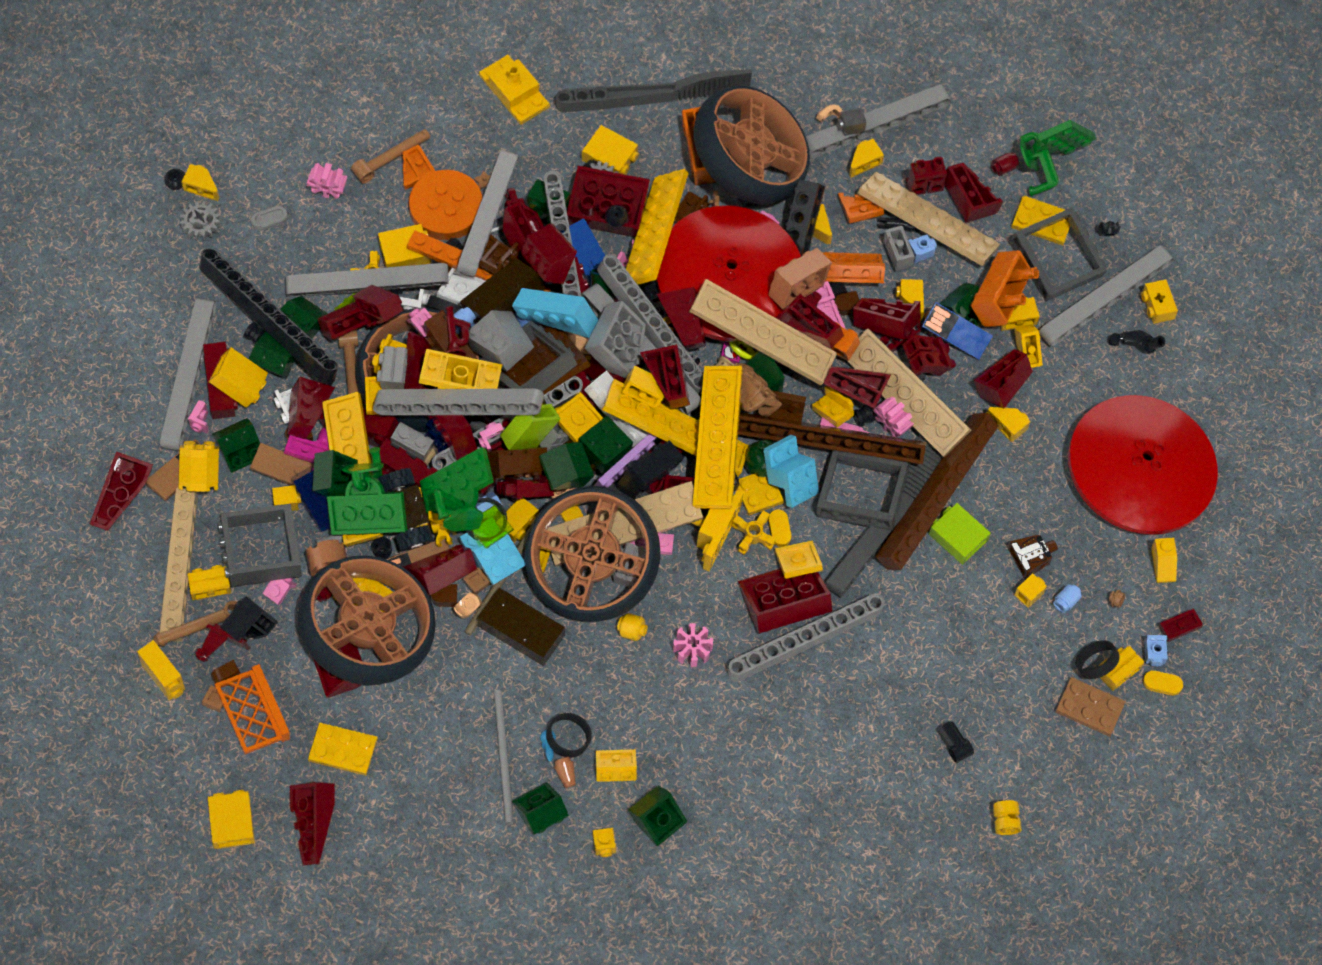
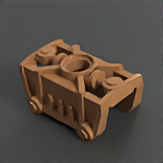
[733,363,782,417]

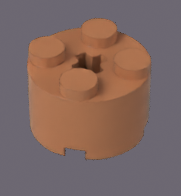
[306,540,347,577]

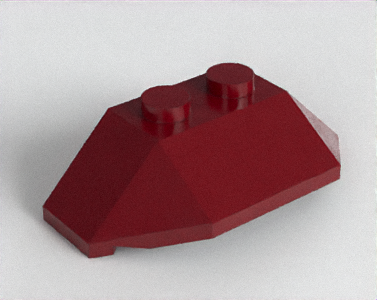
[503,201,544,269]

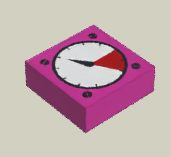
[721,343,742,364]

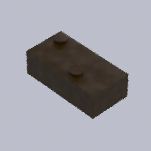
[460,258,545,324]
[477,587,565,666]

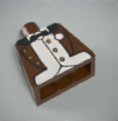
[1008,535,1058,580]

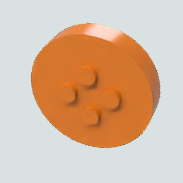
[409,170,483,240]

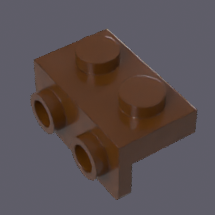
[479,241,519,274]

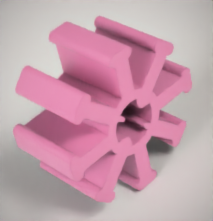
[307,163,347,198]
[873,396,914,437]
[673,623,713,667]

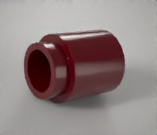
[991,152,1019,176]

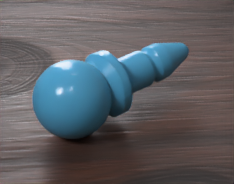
[540,730,556,762]

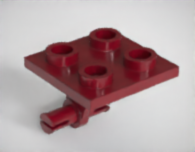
[195,623,251,662]

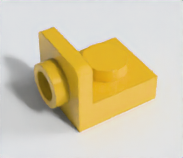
[593,828,616,857]

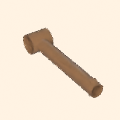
[351,129,430,184]
[338,330,359,394]
[153,601,237,646]

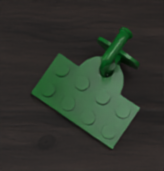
[1020,120,1096,196]
[327,447,408,535]
[420,447,494,531]

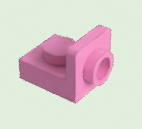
[406,307,432,337]
[188,400,209,433]

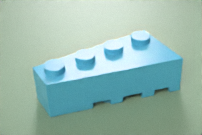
[512,288,598,338]

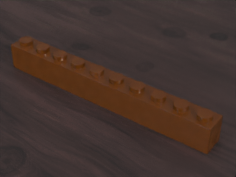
[738,412,927,464]
[876,413,999,570]

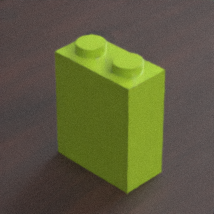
[500,404,561,450]
[929,503,991,565]

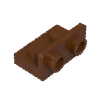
[674,191,709,224]
[768,391,806,422]

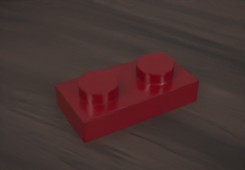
[1159,608,1203,642]

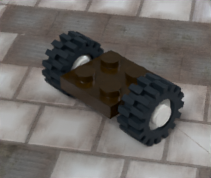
[377,468,434,551]

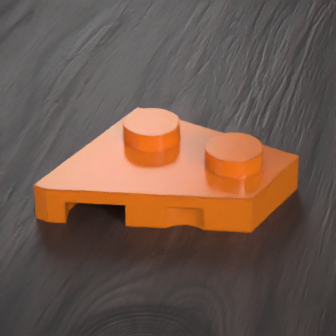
[403,144,435,190]
[838,193,884,224]

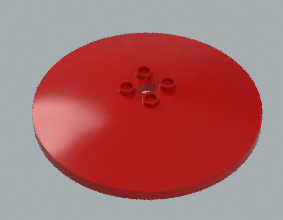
[656,205,801,342]
[1068,395,1218,535]

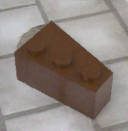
[424,310,477,359]
[487,447,547,478]

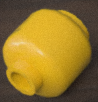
[617,613,648,641]

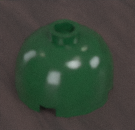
[745,440,774,477]

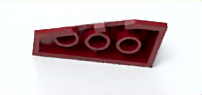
[404,331,438,389]
[290,782,335,866]

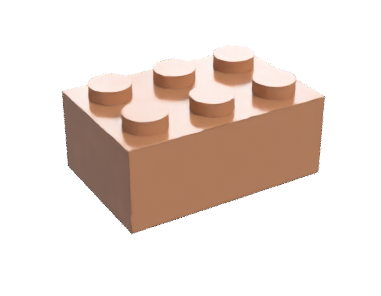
[768,248,832,309]

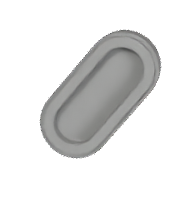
[251,206,288,231]

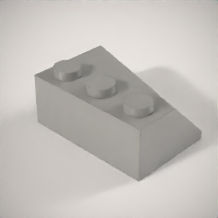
[585,301,646,378]
[468,310,534,372]

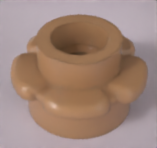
[1109,589,1125,608]

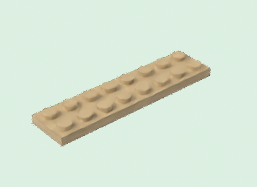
[858,172,1000,266]
[689,279,837,385]
[848,328,971,457]
[548,481,704,566]

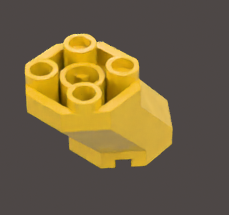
[179,441,219,492]

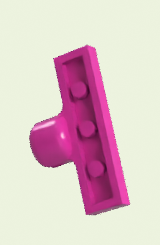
[284,427,330,463]

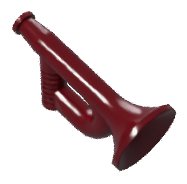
[445,306,471,357]

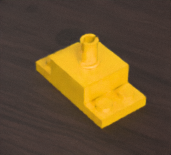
[479,55,550,125]
[419,349,502,389]
[692,490,744,572]

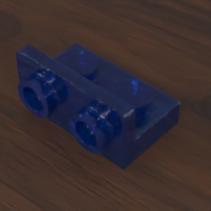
[426,419,449,460]

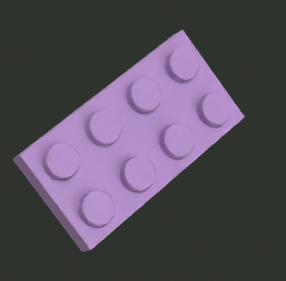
[594,433,657,488]

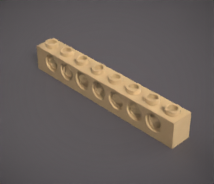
[160,488,198,642]

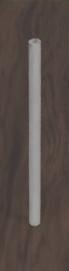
[494,690,513,825]

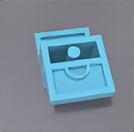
[763,435,819,508]
[459,518,525,585]

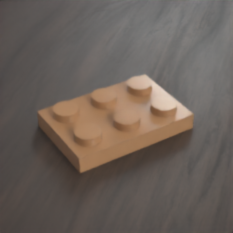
[1055,677,1126,737]

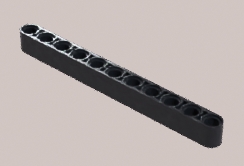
[199,249,338,384]

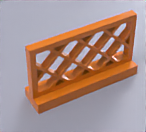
[822,252,885,283]
[215,664,290,754]

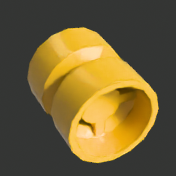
[993,800,1022,835]

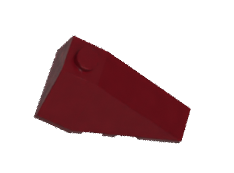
[90,451,153,531]

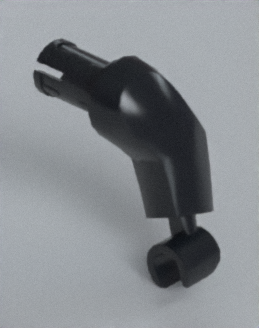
[1109,330,1166,353]

